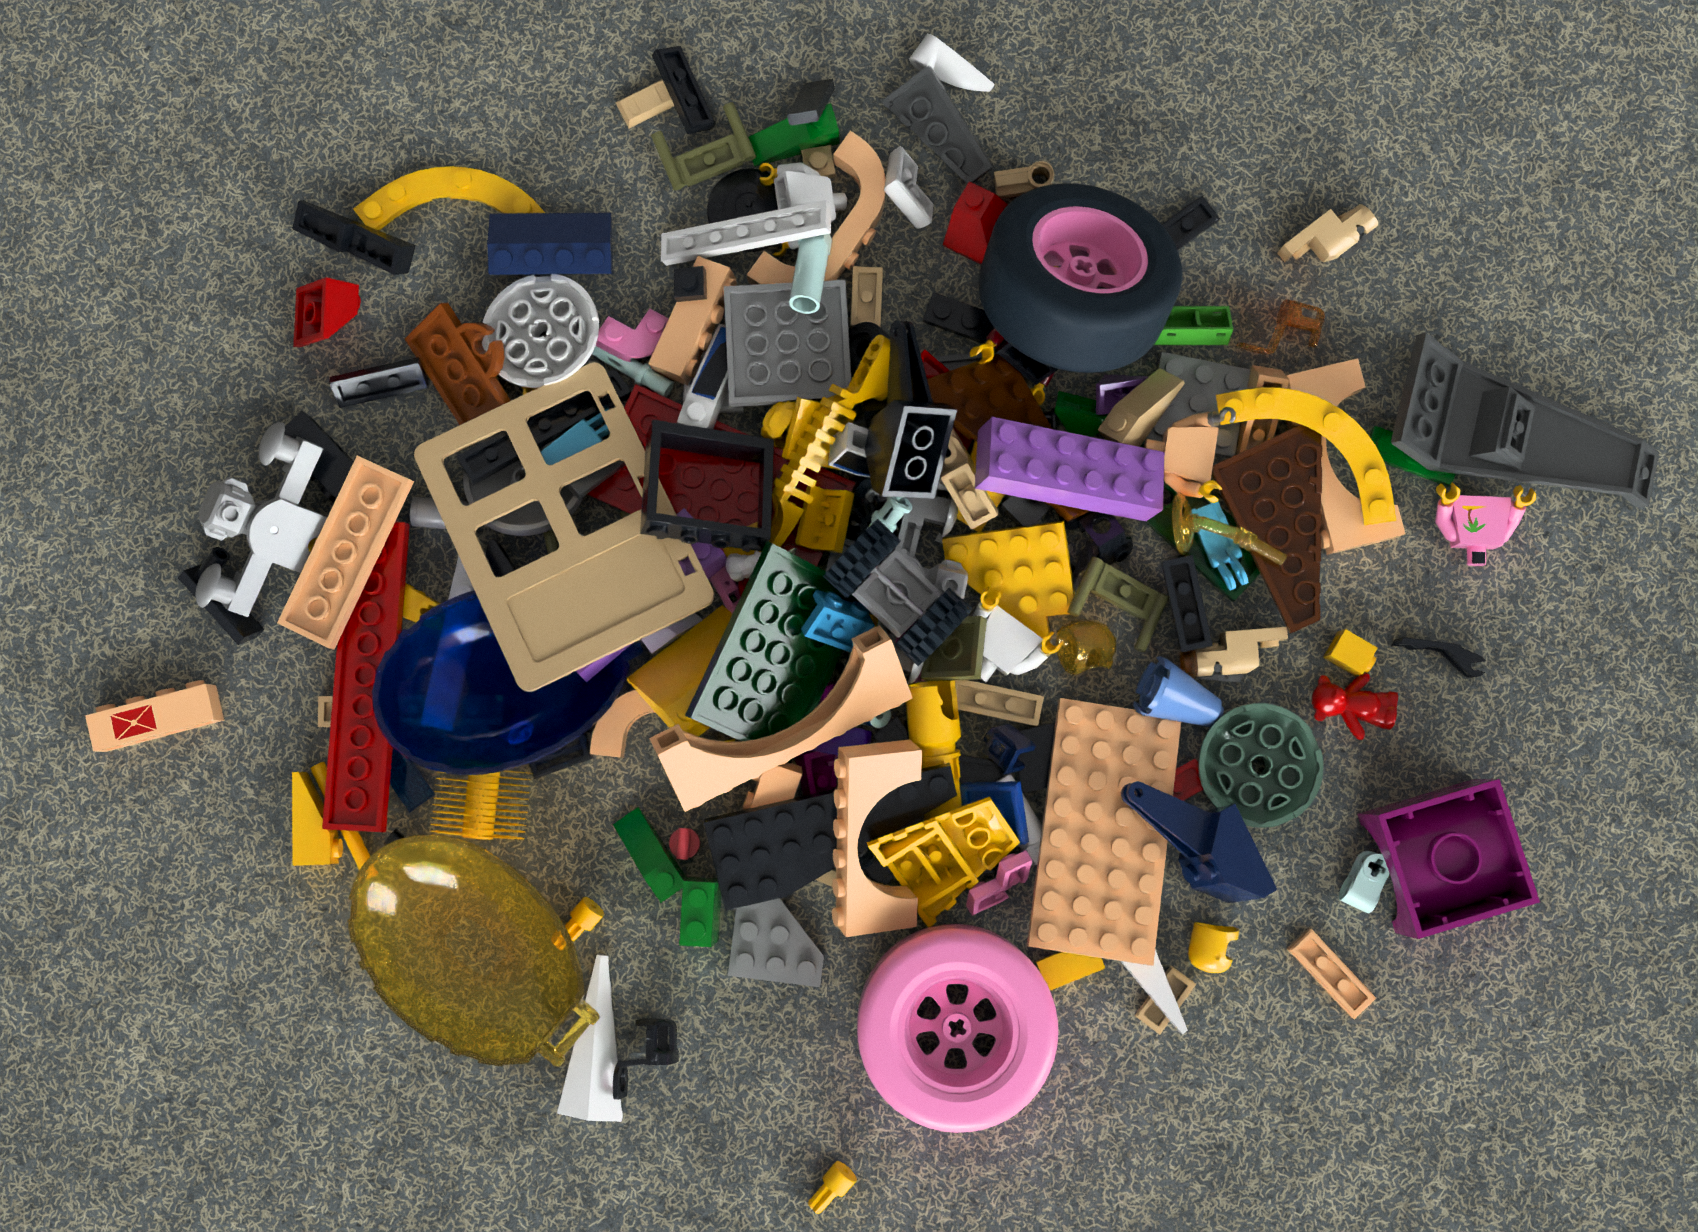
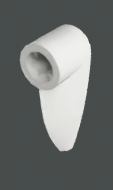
[909,34,995,92]

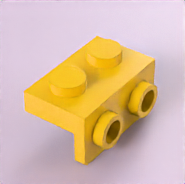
[795,486,855,553]

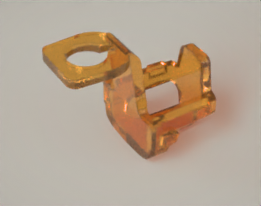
[1236,299,1325,355]

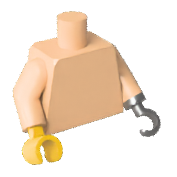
[1144,407,1236,503]

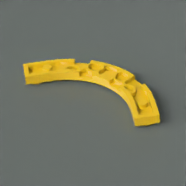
[353,166,545,230]
[1216,387,1397,526]

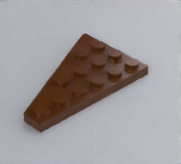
[927,354,1091,521]
[1212,424,1322,634]

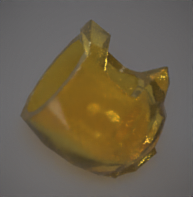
[1056,619,1116,676]

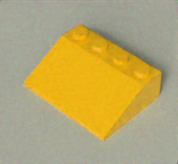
[627,605,733,737]

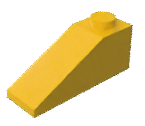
[292,772,343,866]

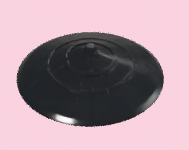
[707,168,778,252]

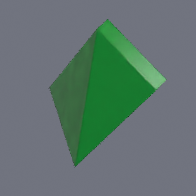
[1054,391,1108,437]

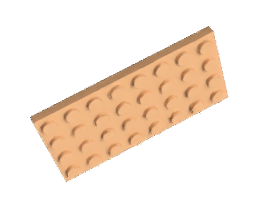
[1027,698,1181,966]

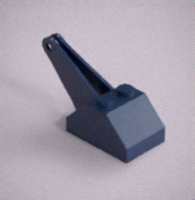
[1121,781,1277,903]

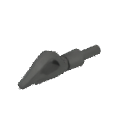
[1073,541,1094,593]

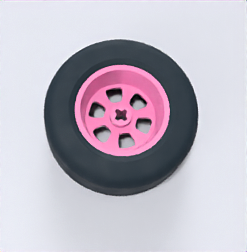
[978,183,1182,373]

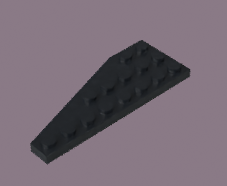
[703,763,957,911]

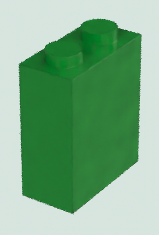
[679,877,721,947]

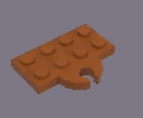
[405,302,511,425]

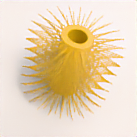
[430,765,532,840]

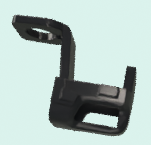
[613,1018,679,1100]

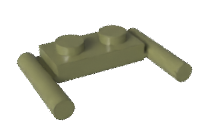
[651,102,756,191]
[1067,556,1169,653]

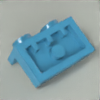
[801,590,875,652]

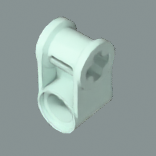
[1339,851,1390,913]

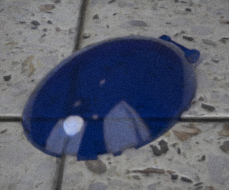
[372,590,643,775]

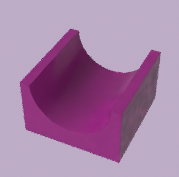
[1357,779,1540,939]

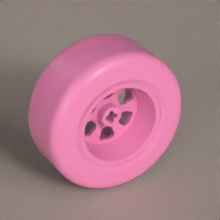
[857,924,1058,1133]

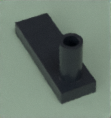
[178,547,264,645]

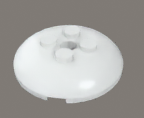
[482,274,599,388]

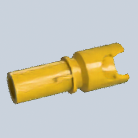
[905,680,962,821]

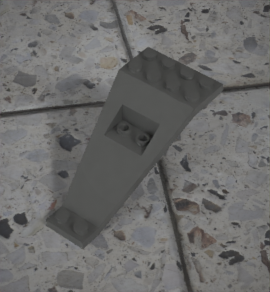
[1391,333,1659,508]

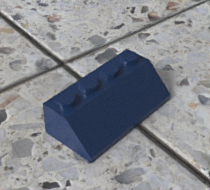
[487,213,613,275]

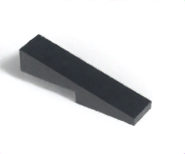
[292,200,416,275]

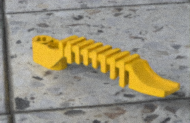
[769,335,890,547]

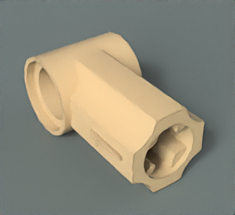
[994,161,1054,199]

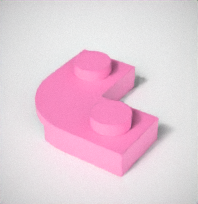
[596,309,669,362]
[966,850,1032,916]

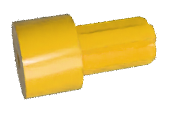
[556,897,604,948]
[808,1161,857,1214]

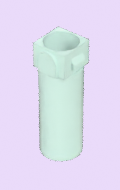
[789,233,832,314]

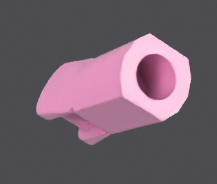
[709,566,741,613]

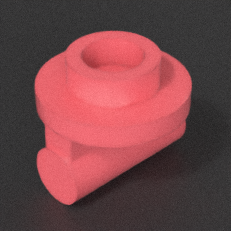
[669,828,700,860]

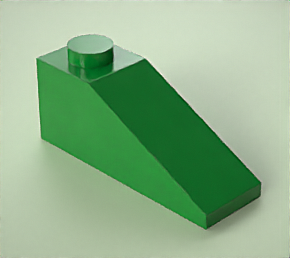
[748,103,840,167]
[613,807,688,903]

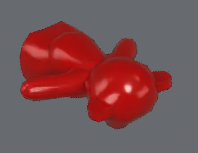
[1312,673,1398,740]

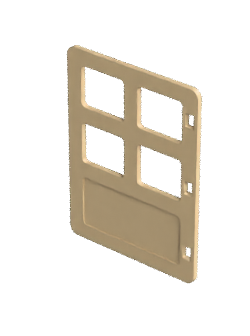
[414,363,715,692]

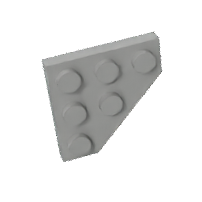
[728,898,824,987]

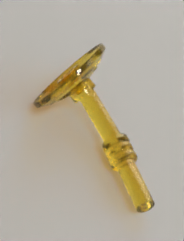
[1172,493,1287,565]

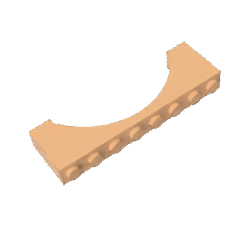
[649,625,912,812]

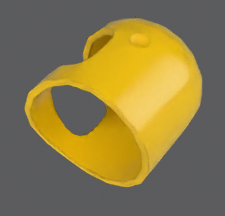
[1188,922,1240,973]

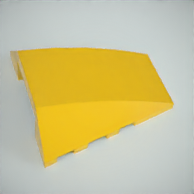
[867,797,1020,927]

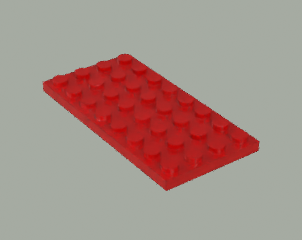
[587,384,855,567]

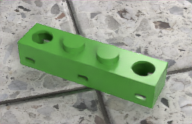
[1154,306,1233,345]

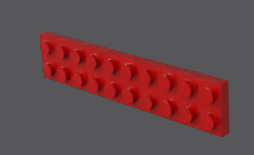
[322,522,410,832]

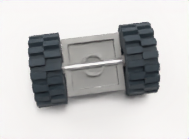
[823,519,972,666]

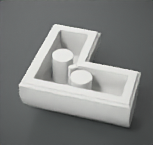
[884,146,934,229]

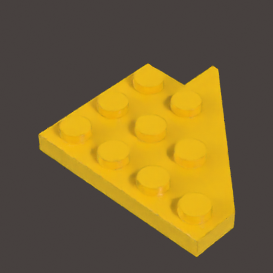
[942,521,1075,641]

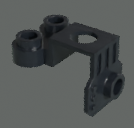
[1058,511,1133,565]

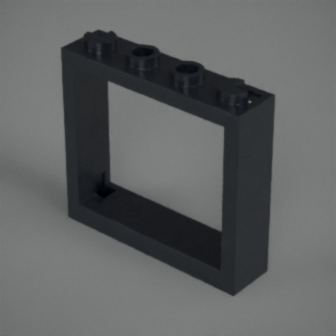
[640,420,774,552]

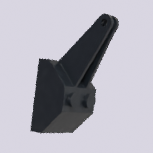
[864,320,957,499]

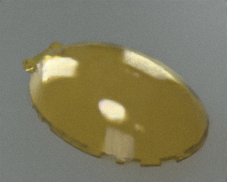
[347,835,600,1067]

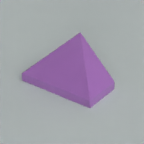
[1096,375,1148,415]

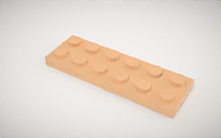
[277,455,414,650]

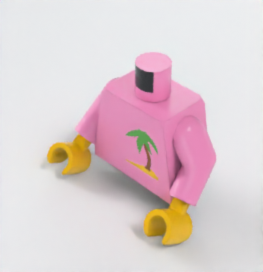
[1435,482,1536,566]

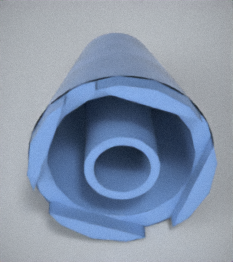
[1133,656,1224,727]

